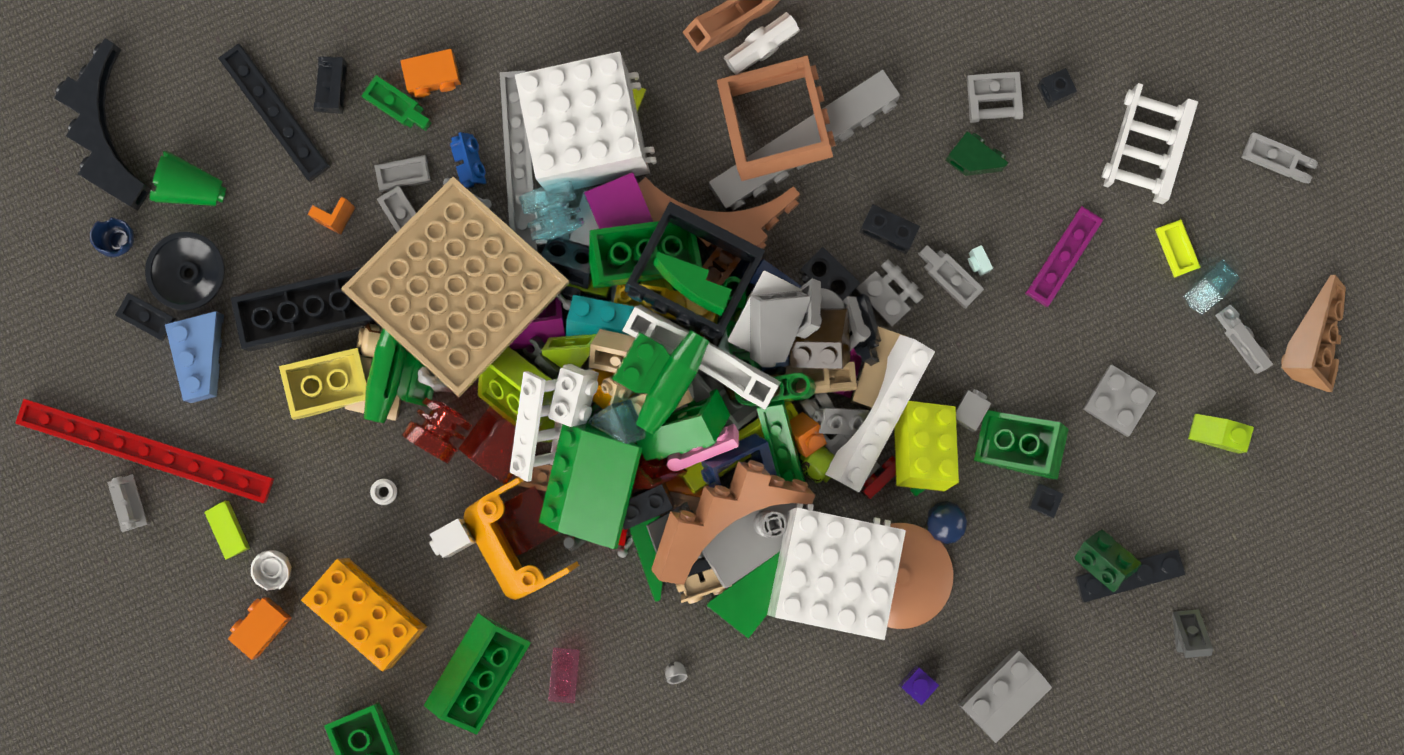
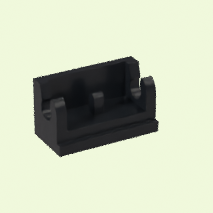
[314,56,348,114]

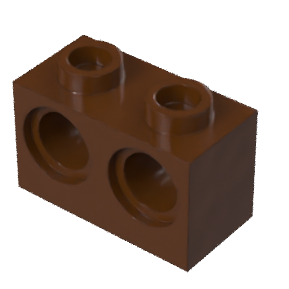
[702,247,742,286]

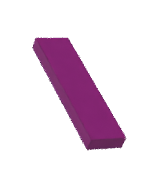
[1025,206,1103,307]

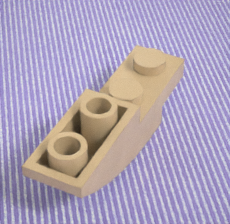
[769,362,857,397]

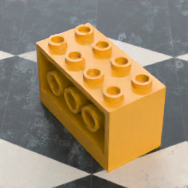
[301,558,427,671]

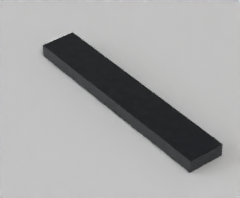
[218,43,330,182]

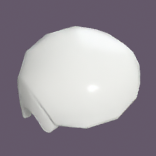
[251,550,292,591]

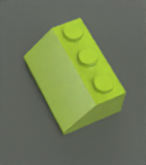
[478,347,555,427]

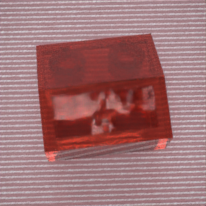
[458,406,516,485]

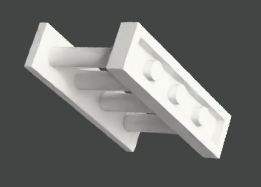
[1102,83,1198,204]
[510,364,584,482]

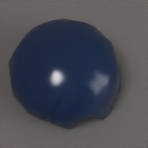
[90,217,134,257]
[927,501,967,544]

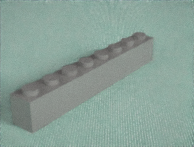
[709,70,900,212]

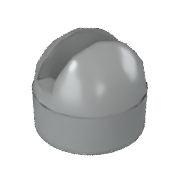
[665,661,688,684]

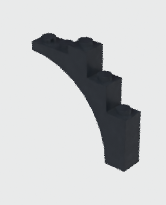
[54,38,152,211]

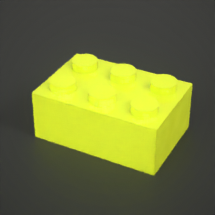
[895,401,959,491]

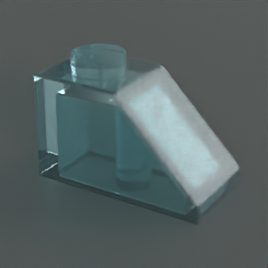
[1183,259,1240,316]

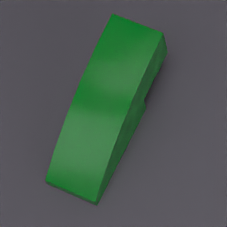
[653,252,732,316]

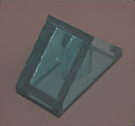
[589,399,646,444]

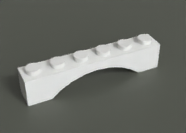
[622,305,781,409]
[825,335,935,492]

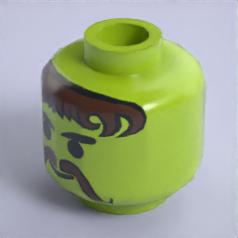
[799,446,835,483]

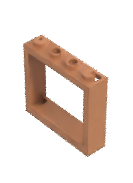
[717,55,836,181]

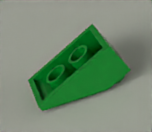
[974,410,1069,480]

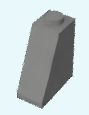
[750,291,810,367]

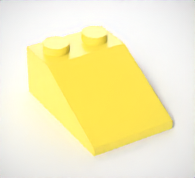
[279,348,366,420]

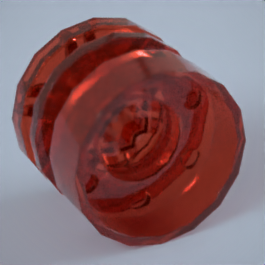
[402,397,472,464]

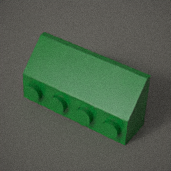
[589,221,702,288]
[424,613,531,735]

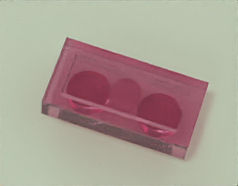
[548,647,580,703]

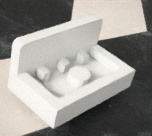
[548,367,599,427]

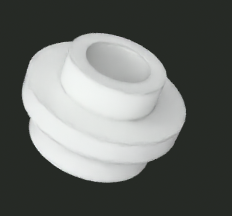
[370,479,397,505]

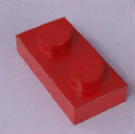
[861,455,896,499]

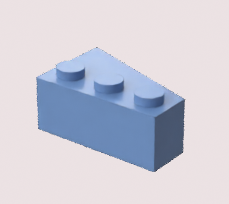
[165,311,224,403]

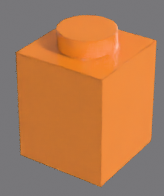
[789,412,827,458]

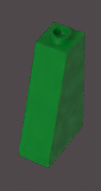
[706,552,780,639]

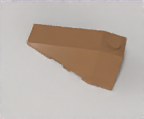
[1281,275,1346,392]

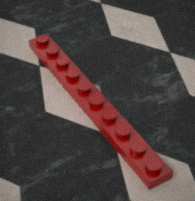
[15,399,274,504]

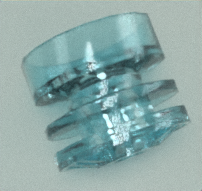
[519,181,585,241]

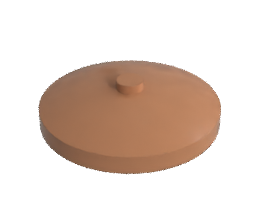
[887,523,953,629]

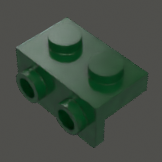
[1075,529,1142,592]

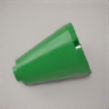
[150,151,227,206]

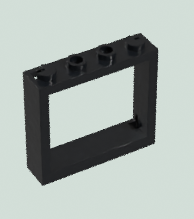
[624,202,765,340]

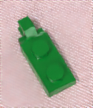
[361,75,432,131]

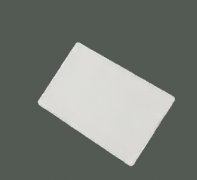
[728,271,802,352]

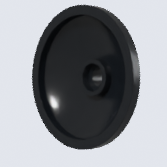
[145,232,225,310]

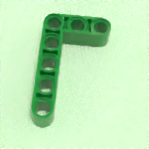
[722,277,816,407]

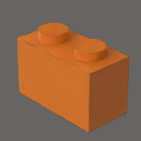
[400,49,461,98]
[228,597,292,660]

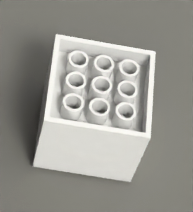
[515,52,657,195]
[767,503,906,640]

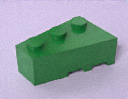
[632,389,730,461]

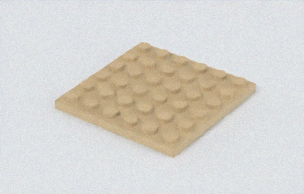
[341,177,569,397]

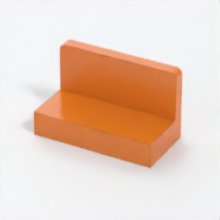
[308,197,355,235]

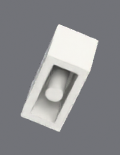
[429,518,476,558]

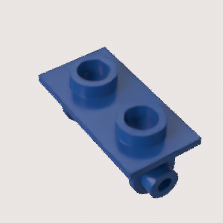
[450,132,486,188]

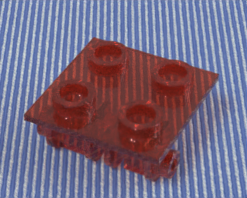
[496,486,559,556]

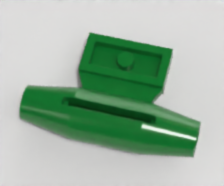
[364,328,434,424]
[612,330,710,435]

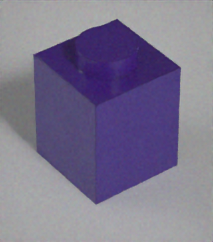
[899,665,939,706]

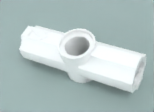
[724,12,800,75]

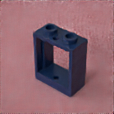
[701,433,777,488]

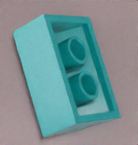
[566,295,635,358]

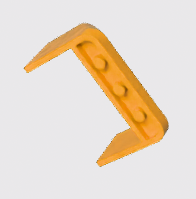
[464,477,579,600]

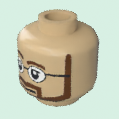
[357,323,383,357]

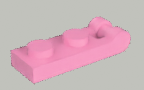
[667,424,739,471]

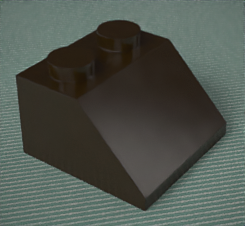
[790,308,851,369]

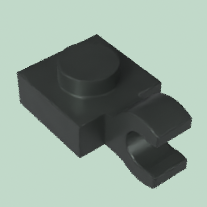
[523,336,561,379]

